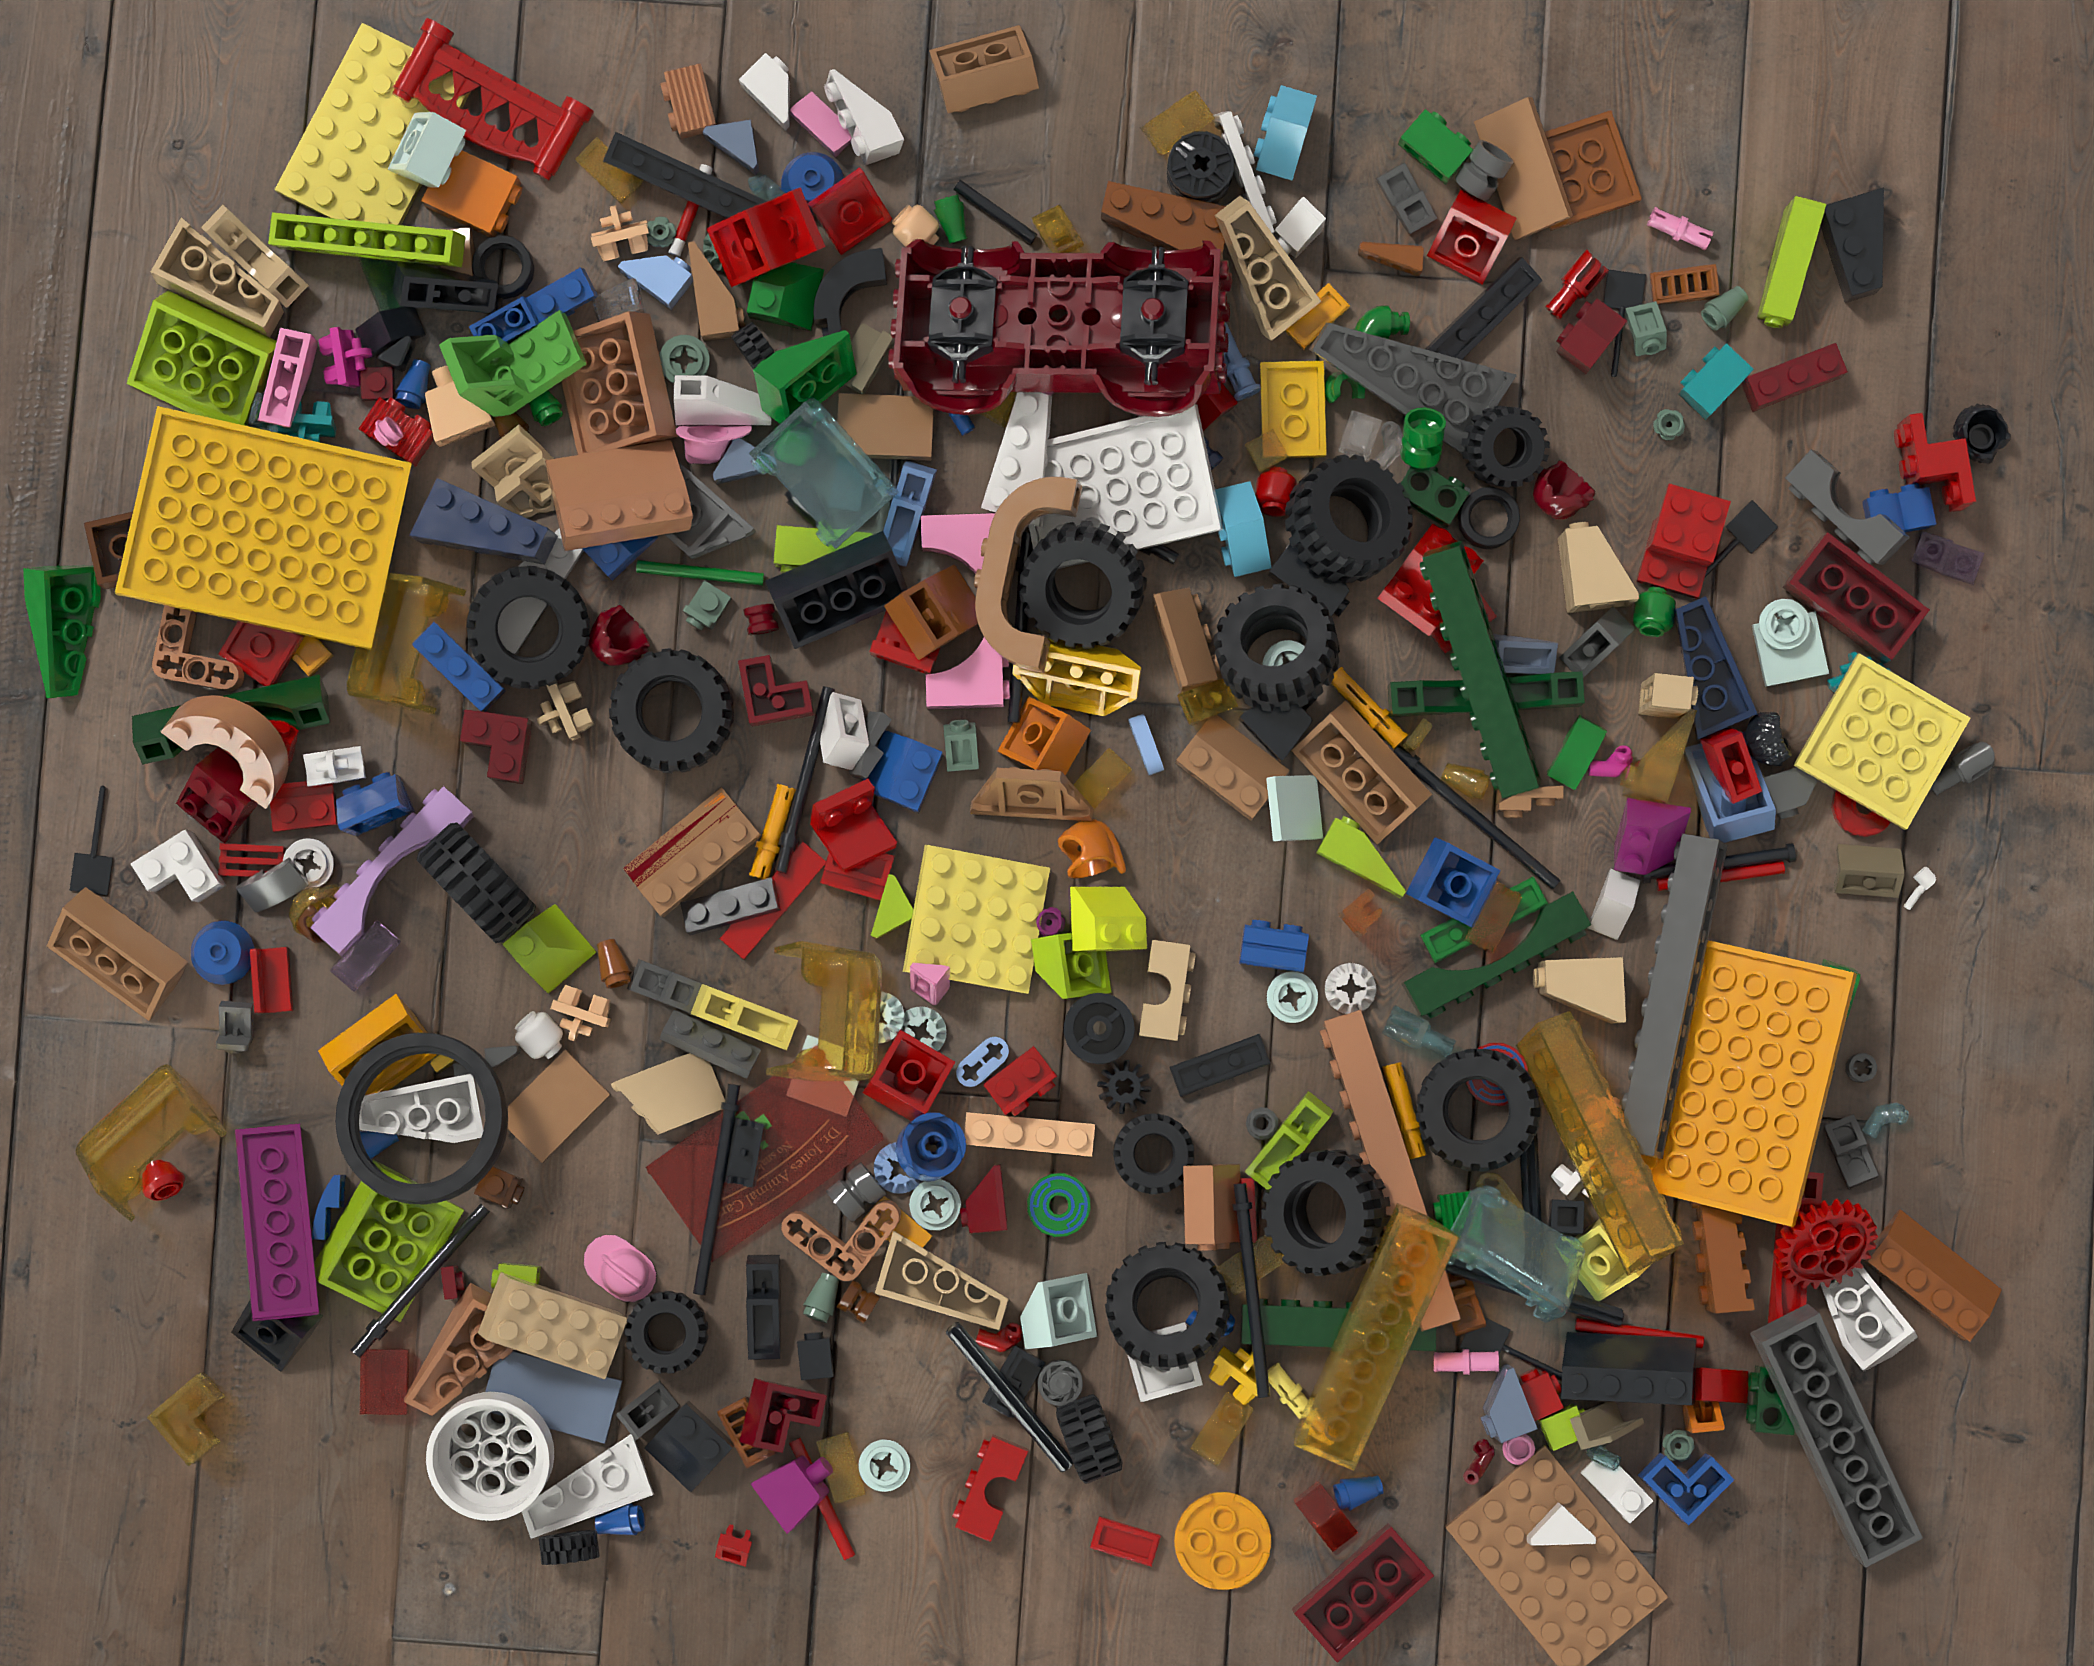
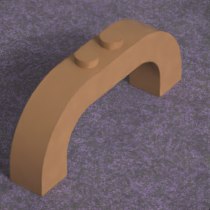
[974,477,1083,673]

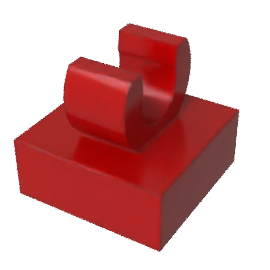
[715,1524,752,1567]

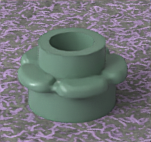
[647,217,676,248]
[1653,409,1685,440]
[1662,1430,1694,1462]

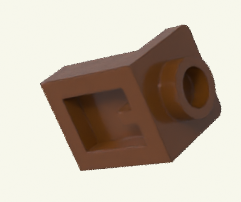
[474,1166,525,1209]

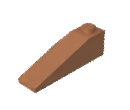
[404,1283,514,1416]

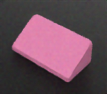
[789,91,852,158]
[910,963,950,1005]

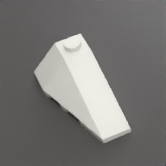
[359,1074,485,1143]
[1820,1267,1918,1371]

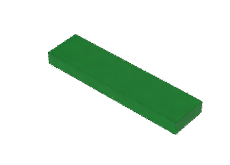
[1420,876,1548,963]

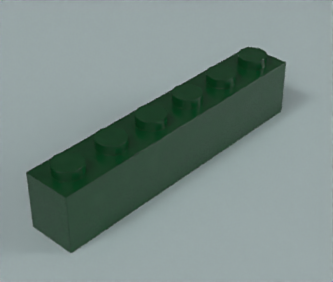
[1240,1298,1436,1351]

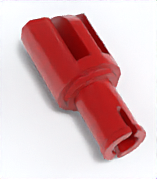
[1545,250,1609,320]

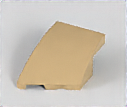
[471,425,555,518]
[611,1053,725,1135]

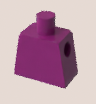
[751,1455,833,1534]

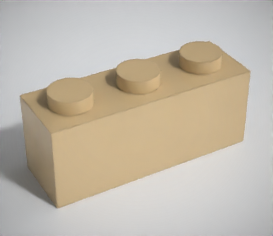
[1638,673,1698,719]

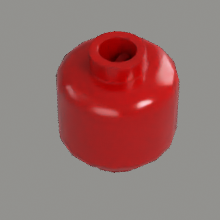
[1255,467,1297,517]

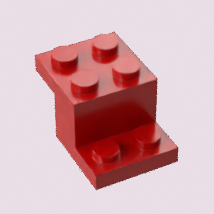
[706,187,826,288]
[1894,413,1976,512]
[1636,483,1731,599]
[1377,524,1484,636]

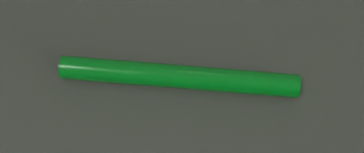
[636,560,764,586]

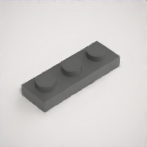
[660,1010,761,1079]

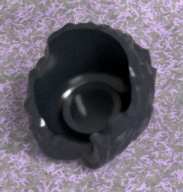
[1952,403,2011,464]
[1745,712,1792,766]

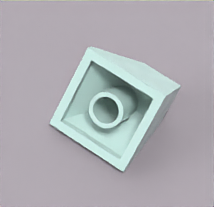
[1020,1273,1097,1349]

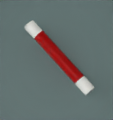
[668,164,713,257]

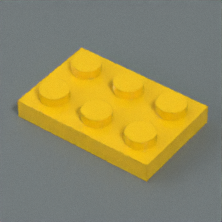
[1260,361,1326,459]

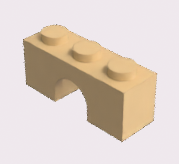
[1138,940,1195,1041]

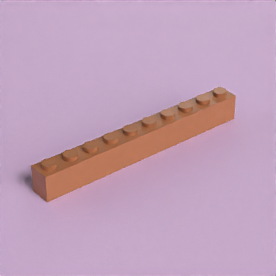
[1319,1010,1461,1332]

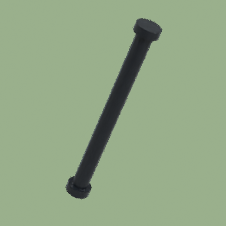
[1641,843,1796,884]

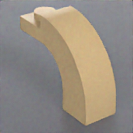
[201,205,309,308]

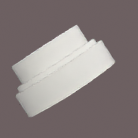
[426,1392,554,1521]

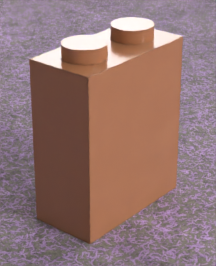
[1183,1164,1240,1250]

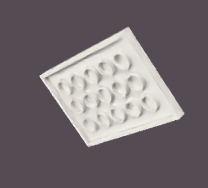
[1028,404,1223,569]

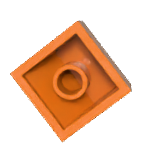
[997,696,1091,775]

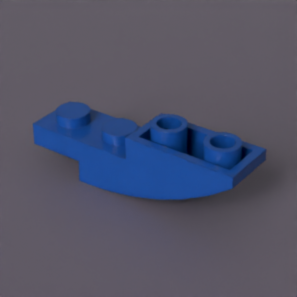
[469,267,598,343]

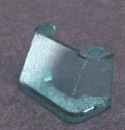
[749,398,898,549]
[1437,1186,1585,1323]

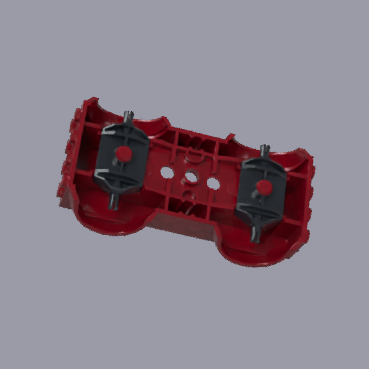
[889,239,1232,417]

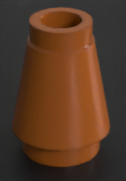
[597,939,632,989]

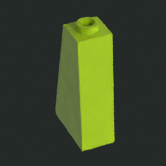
[1757,196,1826,328]

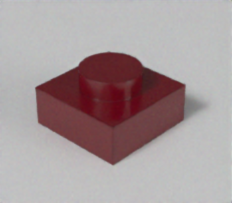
[360,367,395,401]
[441,1265,466,1300]

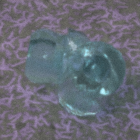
[748,173,785,200]
[1586,1444,1621,1471]

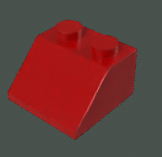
[1427,190,1517,285]
[862,1030,955,1121]

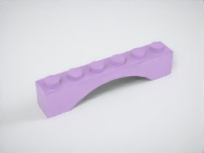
[310,786,474,957]

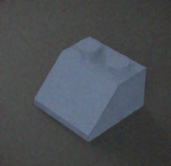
[1480,1364,1537,1443]

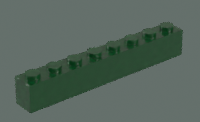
[1420,540,1541,799]

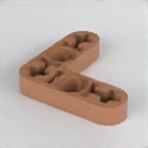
[152,605,244,691]
[781,1200,901,1281]

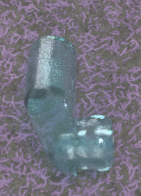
[1862,1102,1909,1139]

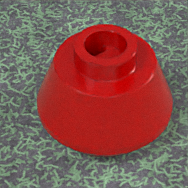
[142,1159,185,1201]

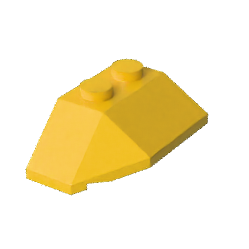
[1012,638,1141,716]

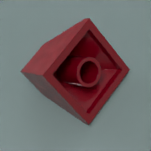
[960,1164,1008,1233]

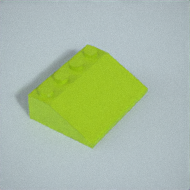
[126,290,277,426]
[314,1160,464,1322]

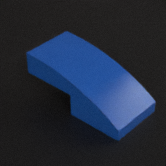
[312,1175,346,1240]

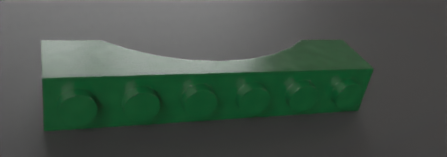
[1387,671,1585,717]
[132,674,330,765]
[1401,891,1591,1019]

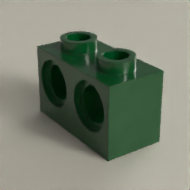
[1401,466,1469,529]
[1746,1365,1795,1435]

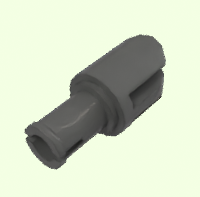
[1931,742,1995,796]

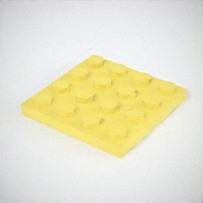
[1794,653,1971,830]
[903,845,1050,994]

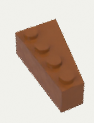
[1101,181,1226,254]

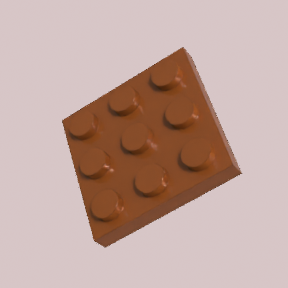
[1545,110,1642,231]

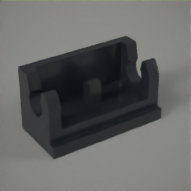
[725,1117,768,1188]
[982,1345,1046,1418]

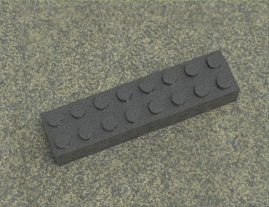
[1750,1304,1923,1568]

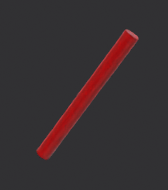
[1656,861,1785,891]
[1574,1318,1704,1348]
[789,1438,856,1560]

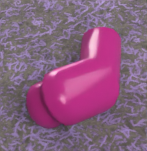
[1588,745,1633,778]

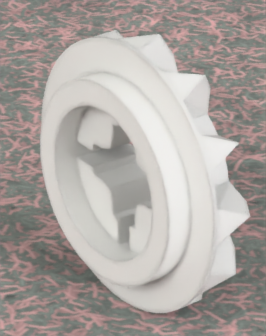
[283,838,334,889]
[1325,963,1376,1014]

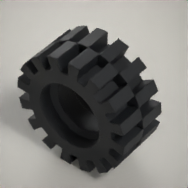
[731,322,775,369]
[539,1530,600,1565]

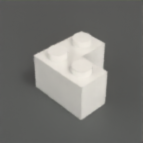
[131,829,226,902]

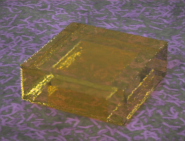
[1245,429,1288,473]
[1402,718,1432,753]

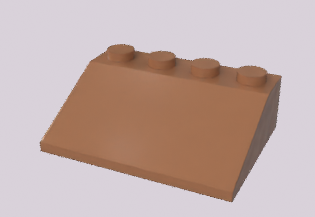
[561,311,677,455]
[545,440,693,551]

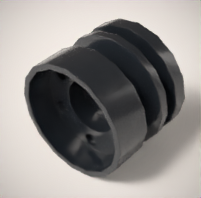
[1167,131,1234,204]

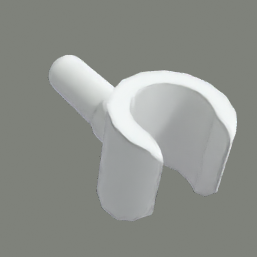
[1904,867,1936,910]

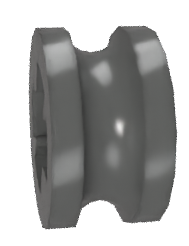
[1846,1053,1877,1082]

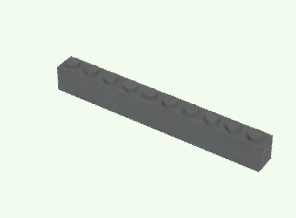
[1615,834,1728,1159]

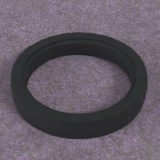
[335,1033,508,1204]

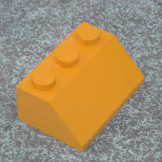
[318,994,437,1095]

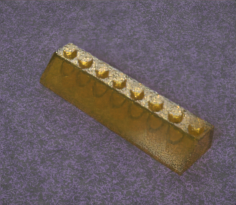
[1516,1011,1684,1276]
[1293,1203,1459,1471]

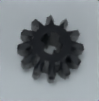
[1097,1060,1152,1114]

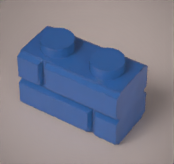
[1239,920,1309,973]

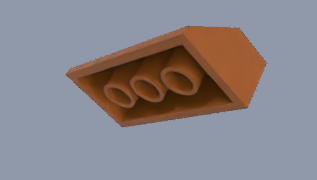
[1861,1209,2002,1342]

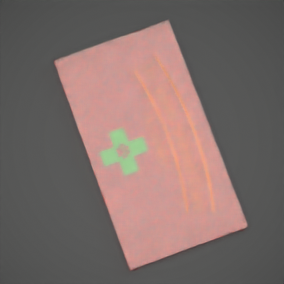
[646,1045,884,1262]

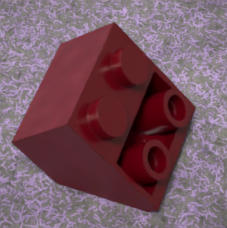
[176,746,258,844]

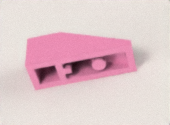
[258,328,318,428]

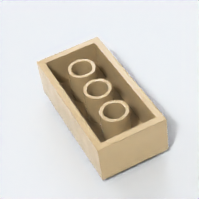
[478,1272,628,1379]

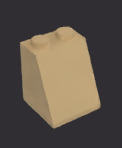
[1558,522,1639,613]
[1533,957,1626,1024]

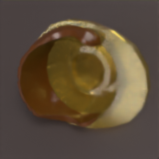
[289,884,341,943]

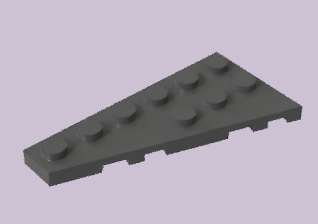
[1309,323,1517,454]

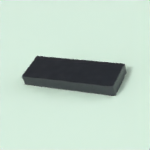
[1169,1034,1271,1097]

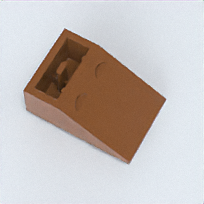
[884,564,978,660]

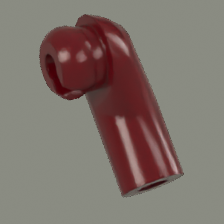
[1463,1439,1495,1485]

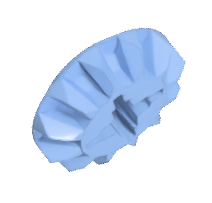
[874,1142,921,1194]

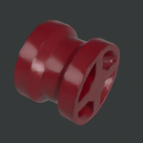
[743,603,779,635]

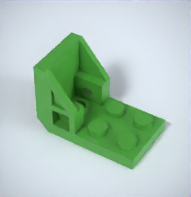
[439,310,587,417]

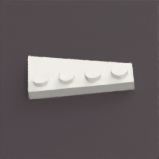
[1211,111,1277,233]
[522,1434,654,1539]

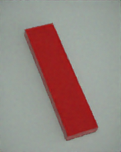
[719,842,826,960]

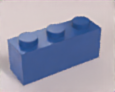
[412,622,506,712]

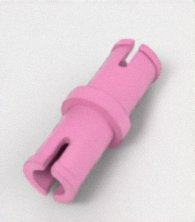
[1647,207,1713,251]
[1434,1349,1499,1375]

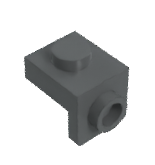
[216,1001,254,1053]

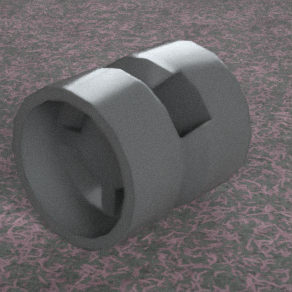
[1455,140,1514,201]
[826,1162,887,1222]

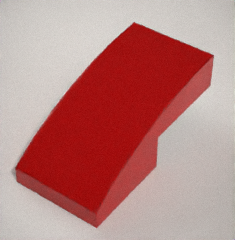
[1695,1368,1748,1403]

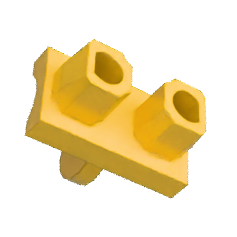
[1209,1346,1257,1405]

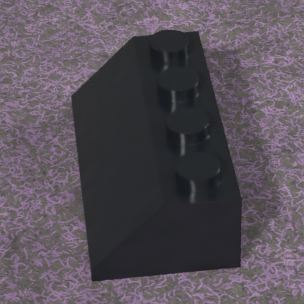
[1561,1332,1697,1405]

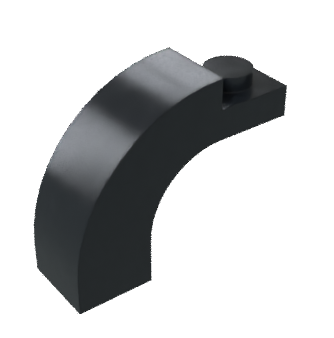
[814,248,887,337]

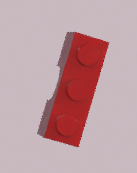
[952,1434,1028,1542]

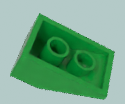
[753,330,857,430]

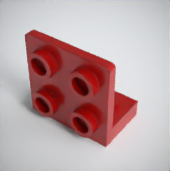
[869,610,941,675]
[810,779,897,872]
[983,1046,1057,1116]

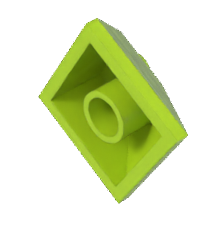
[503,904,597,994]
[1031,933,1112,999]

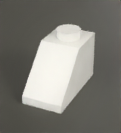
[739,53,790,131]
[1274,196,1326,258]
[820,692,869,770]
[1580,1450,1653,1523]

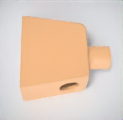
[425,366,495,447]

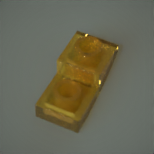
[1189,1392,1254,1466]

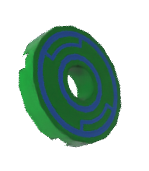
[1027,1173,1090,1237]

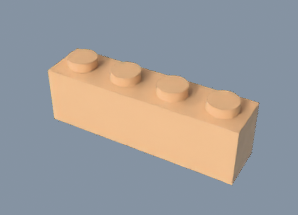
[964,1112,1095,1157]

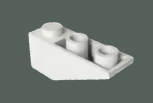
[824,69,904,165]
[674,375,771,425]

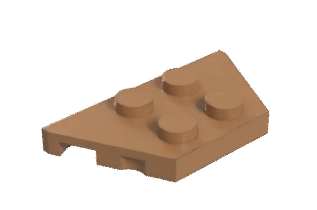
[970,767,1094,821]

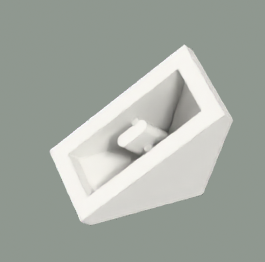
[1587,869,1640,940]
[1527,1502,1596,1545]

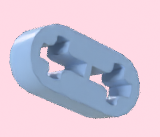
[1128,714,1164,775]
[956,1037,1009,1087]

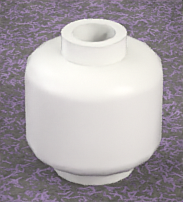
[515,1011,563,1059]

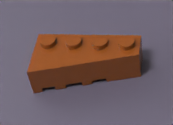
[1690,1202,1755,1313]

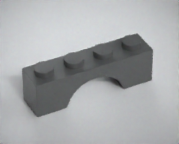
[1785,449,1910,565]

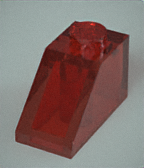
[1293,1481,1358,1552]

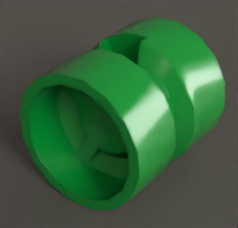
[1400,407,1446,469]

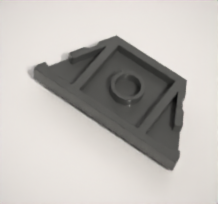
[664,462,756,559]

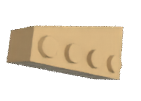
[1215,196,1322,341]
[150,218,284,338]
[875,1231,1008,1330]

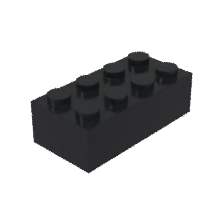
[765,531,908,649]

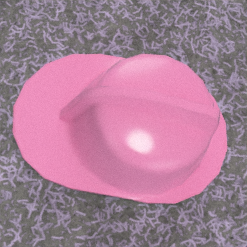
[676,425,752,464]
[584,1235,656,1302]

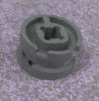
[1038,1359,1083,1406]

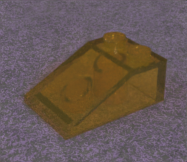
[1620,709,1697,804]

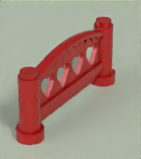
[392,18,594,181]

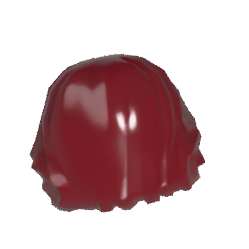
[1533,460,1595,519]
[589,605,650,666]

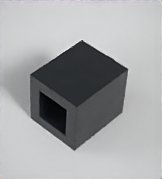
[1548,1199,1584,1234]
[797,1331,835,1380]

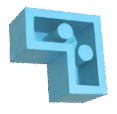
[1253,85,1317,180]
[1215,481,1272,577]

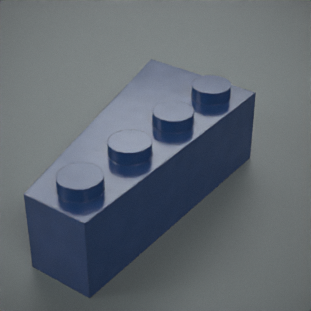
[410,478,558,565]
[1675,596,1758,741]

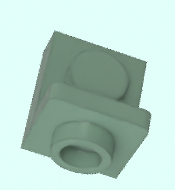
[1625,301,1667,356]
[682,580,732,631]
[943,719,979,772]

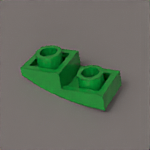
[1547,715,1607,790]

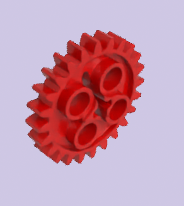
[1773,1199,1878,1289]

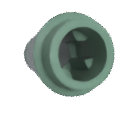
[1701,286,1749,330]
[803,1273,840,1323]

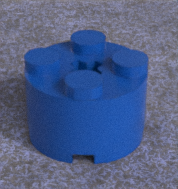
[896,1113,966,1182]

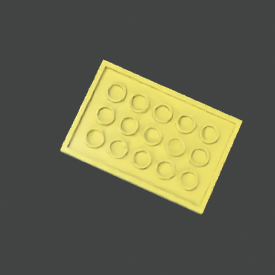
[275,23,470,225]

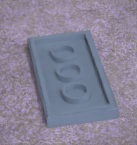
[485,1350,623,1444]

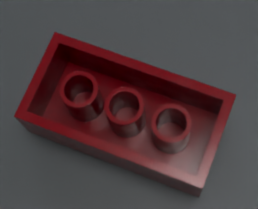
[1782,532,1930,664]
[1292,1523,1434,1663]

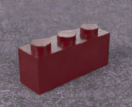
[1741,343,1848,412]

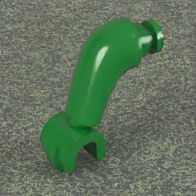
[1325,305,1410,403]

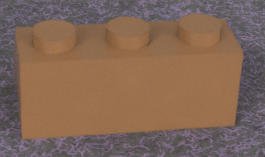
[929,25,1039,113]
[1152,588,1221,693]
[1175,713,1290,821]

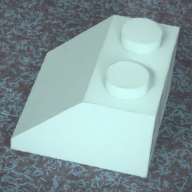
[387,112,466,187]

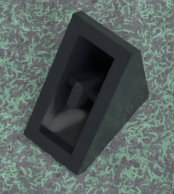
[355,307,426,359]

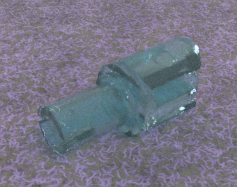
[1382,1005,1456,1058]

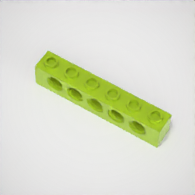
[268,212,466,268]

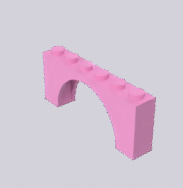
[921,513,1010,709]

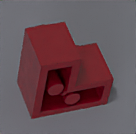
[1556,298,1627,374]
[738,655,815,727]
[460,709,533,784]
[739,1378,827,1453]

